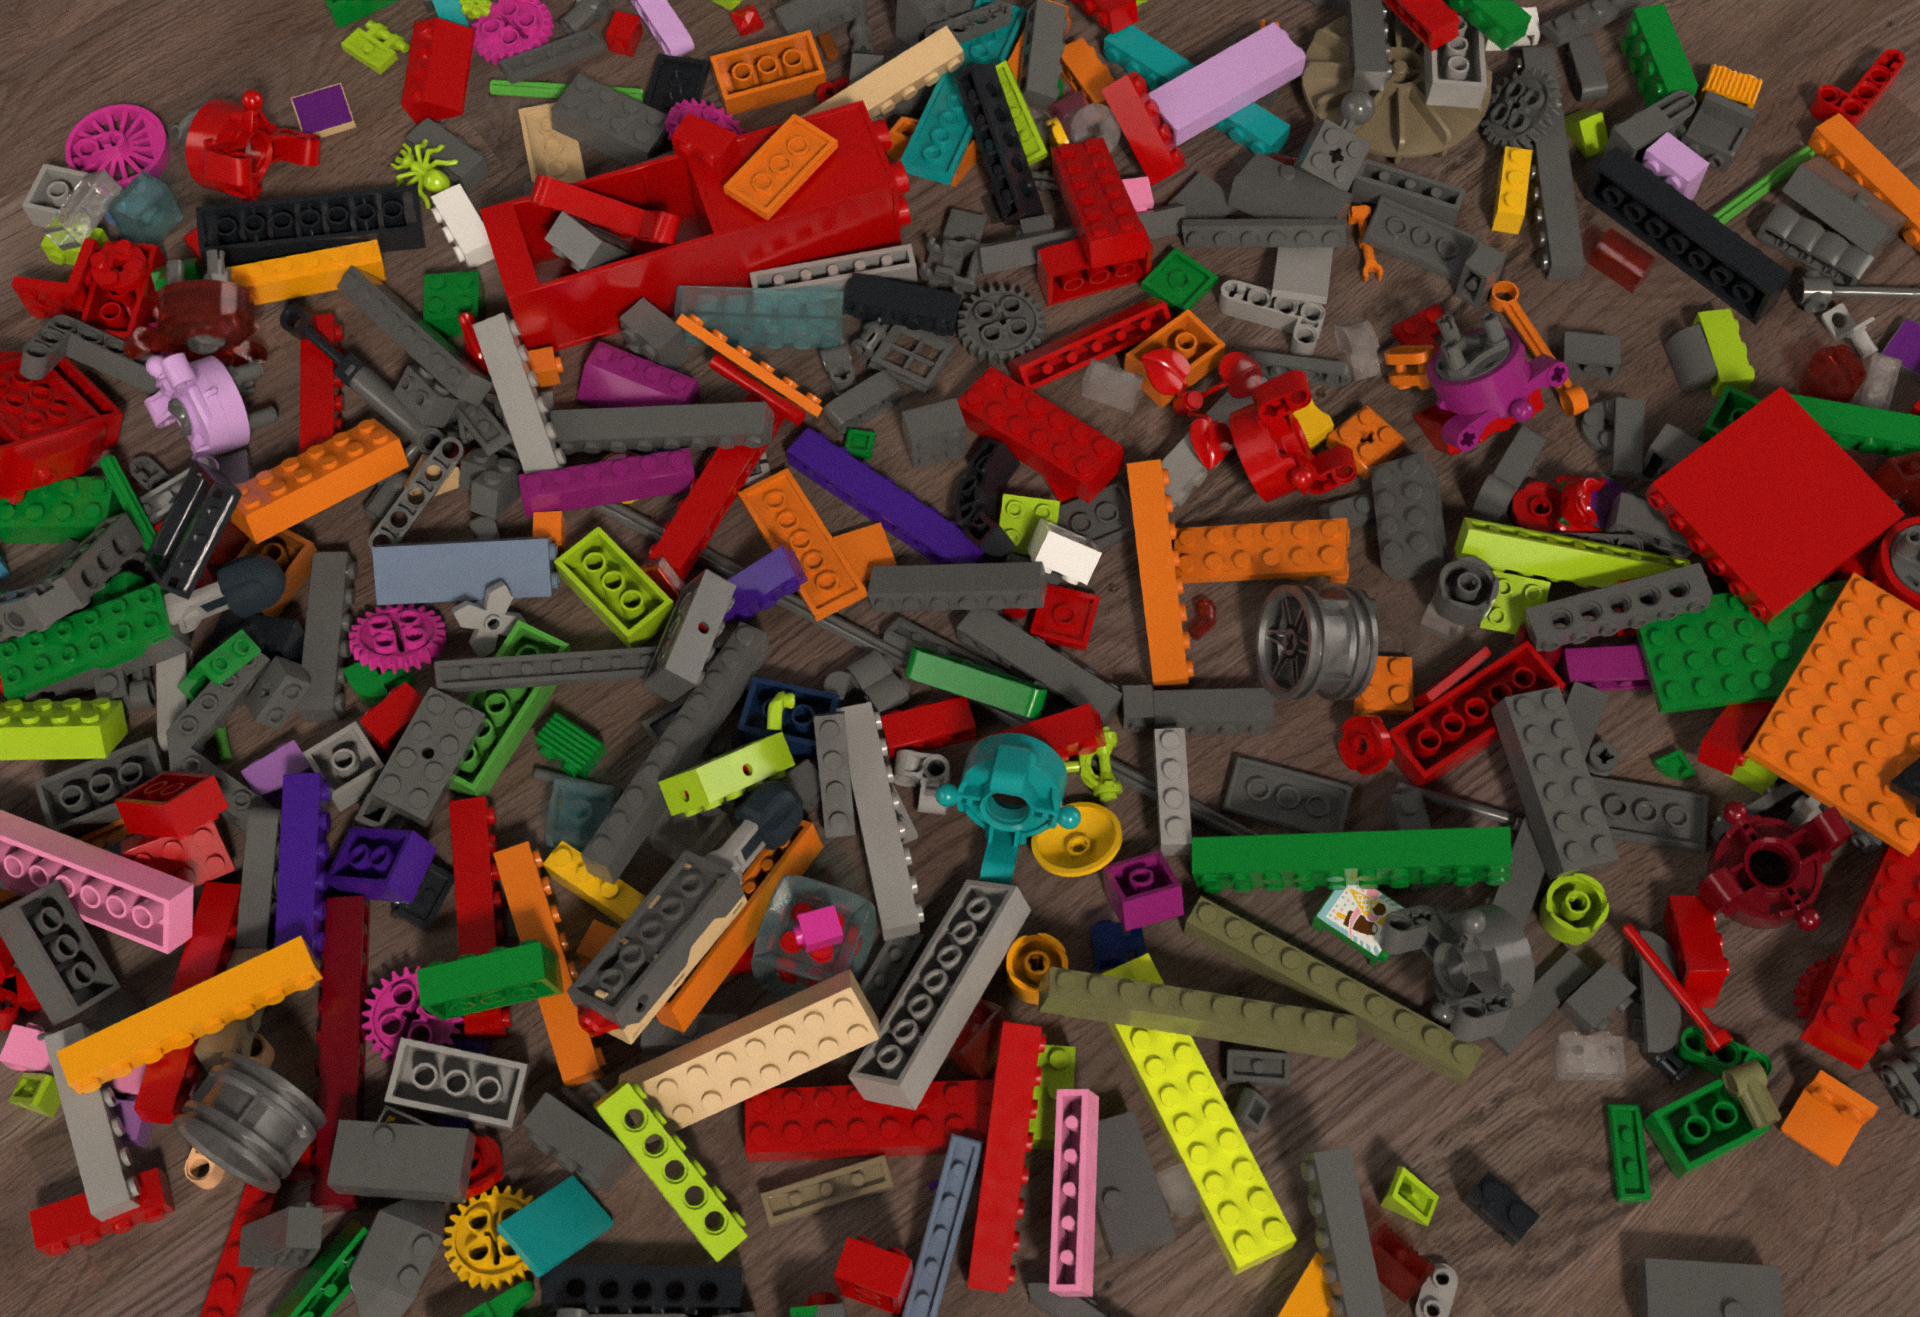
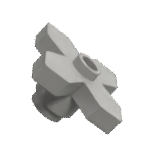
[451,581,527,658]

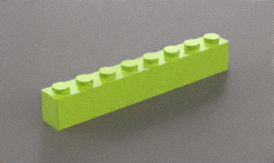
[1454,517,1692,588]

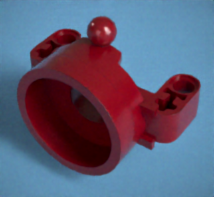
[1696,800,1854,931]

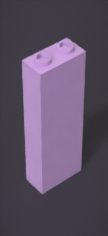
[1148,22,1306,147]

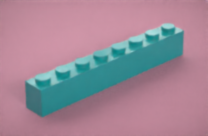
[1103,25,1291,158]

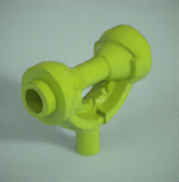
[1064,727,1123,801]

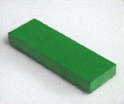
[1606,1104,1652,1203]

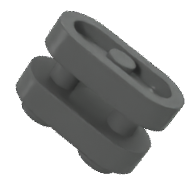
[1880,1046,1920,1120]

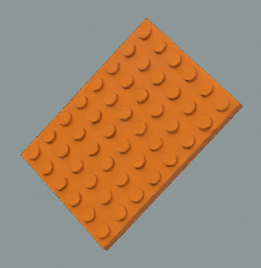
[1744,572,1920,857]

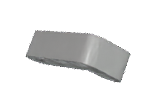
[1219,280,1325,358]

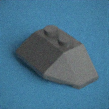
[348,1199,446,1317]

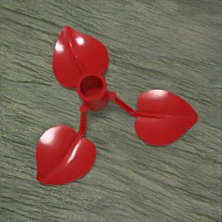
[1140,349,1262,470]

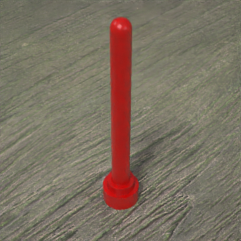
[1622,923,1734,1054]

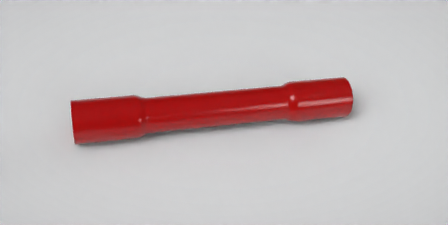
[709,353,806,426]

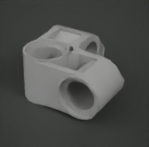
[893,749,951,815]

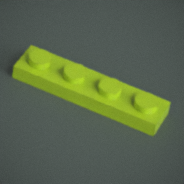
[995,60,1050,166]

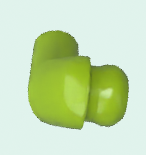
[767,691,795,731]

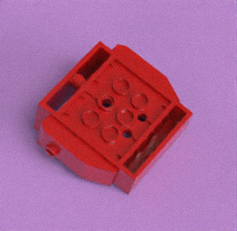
[0,351,124,505]

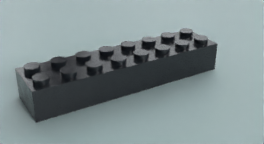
[1584,146,1792,325]
[196,185,426,271]

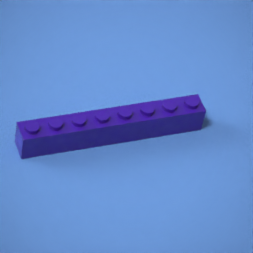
[787,427,988,565]

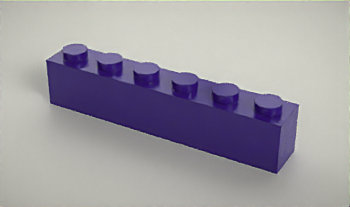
[275,772,332,961]

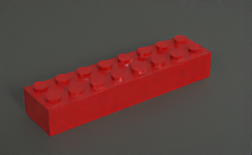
[1799,844,1920,1070]
[745,1079,993,1163]

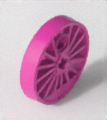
[65,104,170,195]

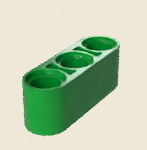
[1673,1026,1772,1077]

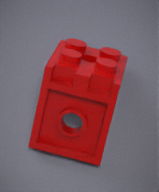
[11,238,101,321]

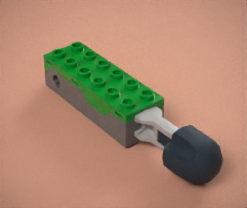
[0,553,286,702]

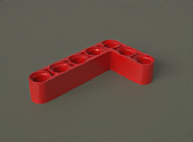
[529,174,682,246]

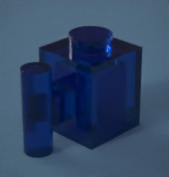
[1089,920,1147,971]

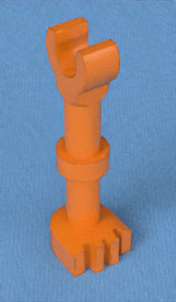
[1347,205,1384,282]

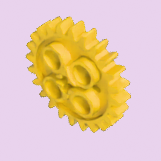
[442,1186,535,1292]

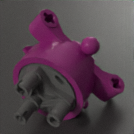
[1427,311,1569,452]

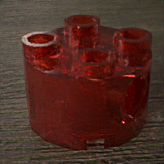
[1798,344,1867,404]

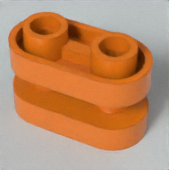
[1384,345,1435,390]

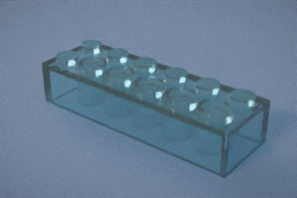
[674,285,847,350]

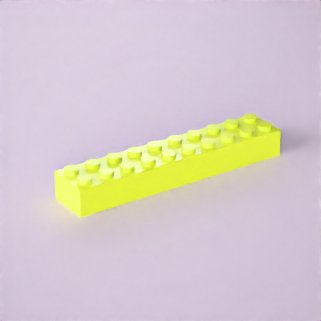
[1100,953,1296,1276]

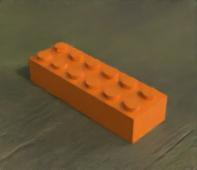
[221,418,409,544]

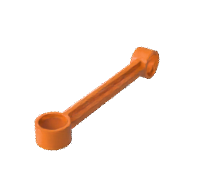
[1489,281,1589,417]

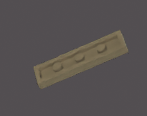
[760,1155,894,1228]

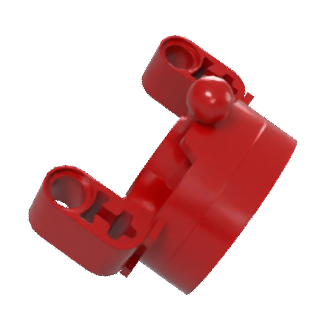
[185,89,320,202]
[1229,370,1358,503]

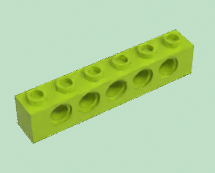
[592,1080,748,1262]

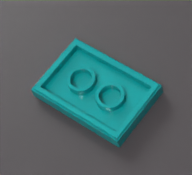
[496,1175,614,1278]

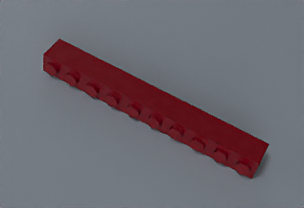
[310,895,370,1213]

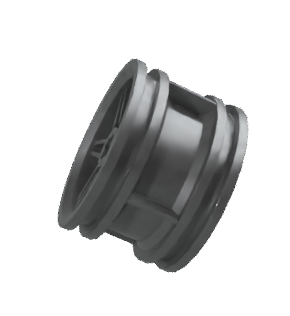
[1256,585,1379,700]
[172,1051,327,1193]

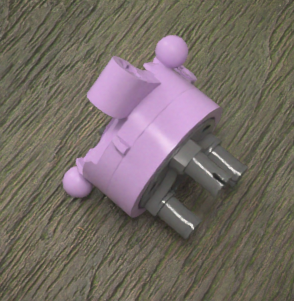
[144,353,278,470]

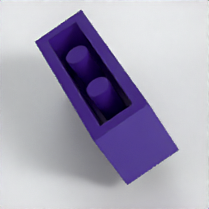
[724,546,808,625]

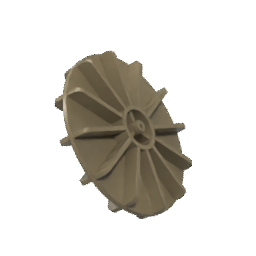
[1301,6,1492,165]

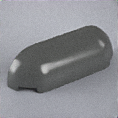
[1628,930,1682,1054]

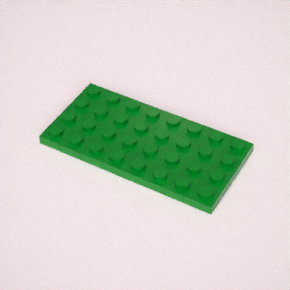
[1635,580,1847,714]

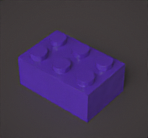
[328,827,437,903]

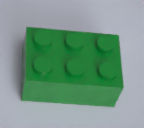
[1643,1078,1771,1180]

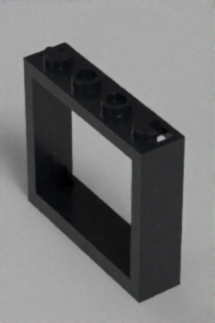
[143,459,242,600]

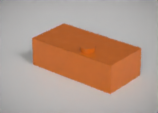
[710,30,826,115]

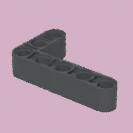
[20,315,161,395]

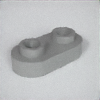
[1413,1263,1458,1317]

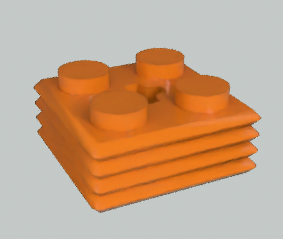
[1326,405,1406,480]

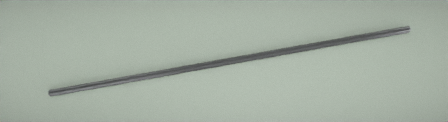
[479,445,1260,836]

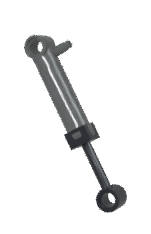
[280,305,453,461]

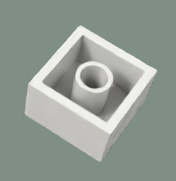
[1026,519,1102,585]

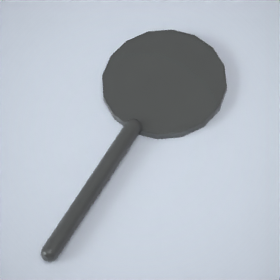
[37,991,146,1041]

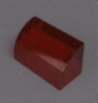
[1588,228,1656,293]

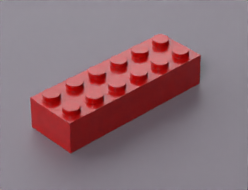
[1051,137,1146,269]
[957,366,1125,504]
[1388,640,1566,789]

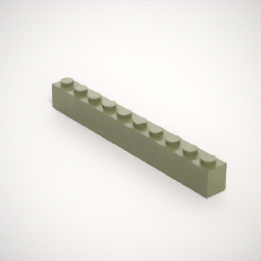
[1184,896,1484,1087]
[1038,966,1357,1060]

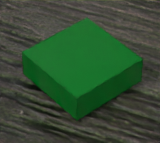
[844,428,876,461]

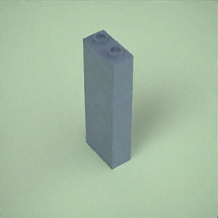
[372,536,560,605]

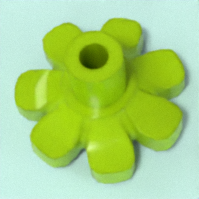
[459,0,492,19]

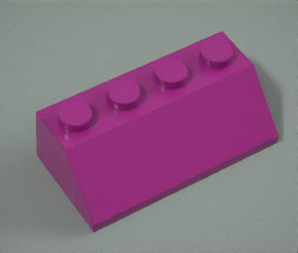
[576,341,701,408]

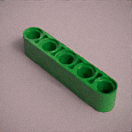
[904,646,1048,719]

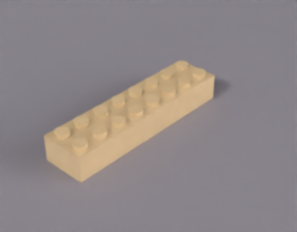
[618,969,880,1144]

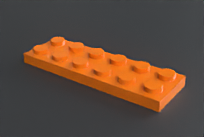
[738,468,868,622]
[1174,518,1349,584]

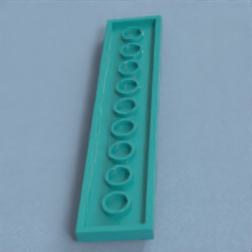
[901,0,1027,185]

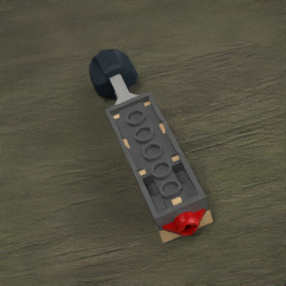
[567,781,803,1045]

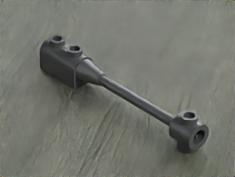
[1796,270,1920,313]

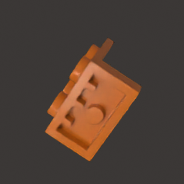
[1779,1070,1879,1167]

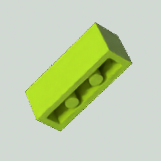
[1692,308,1755,397]

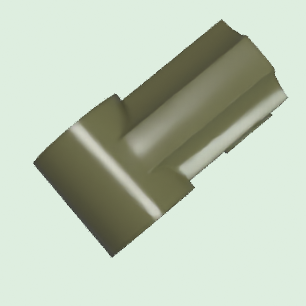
[1722,1060,1782,1130]

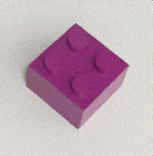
[1102,850,1184,931]

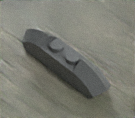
[1025,1273,1117,1317]

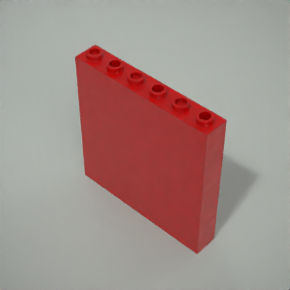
[1644,386,1905,625]

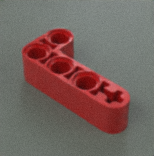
[1810,49,1906,128]

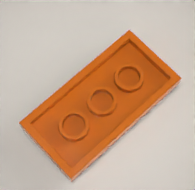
[723,113,838,221]

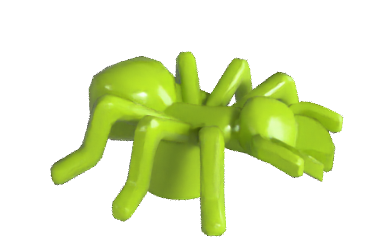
[391,139,458,209]

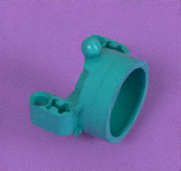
[935,733,1081,885]

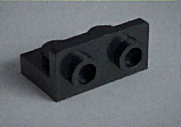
[389,863,454,932]

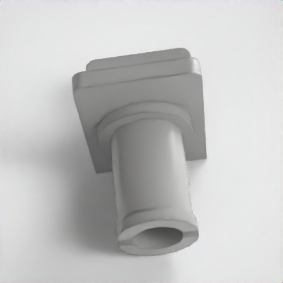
[1820,303,1879,359]

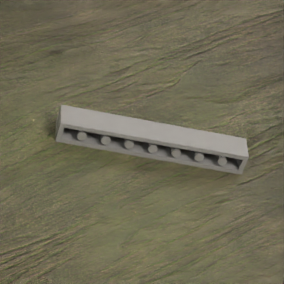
[836,702,925,941]

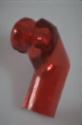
[1188,599,1216,641]

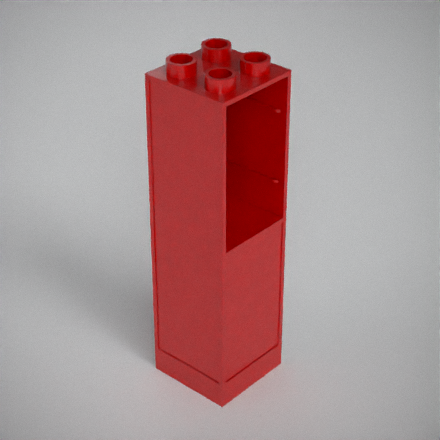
[479,100,911,352]

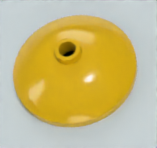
[1031,802,1123,877]

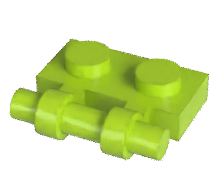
[341,20,410,75]

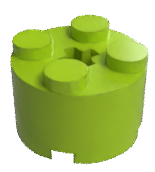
[1538,873,1609,945]

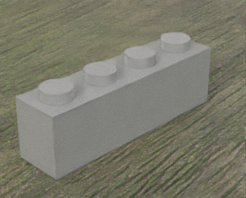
[1153,728,1192,856]

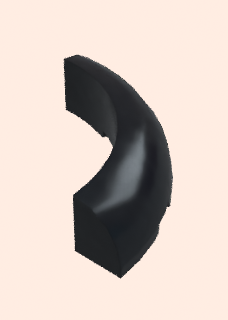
[955,436,1020,557]

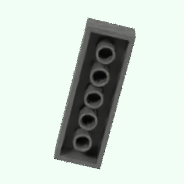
[1491,686,1619,881]

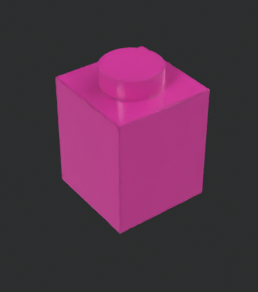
[793,905,843,953]

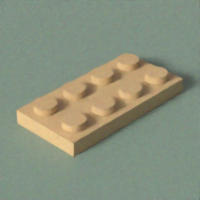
[518,102,586,184]

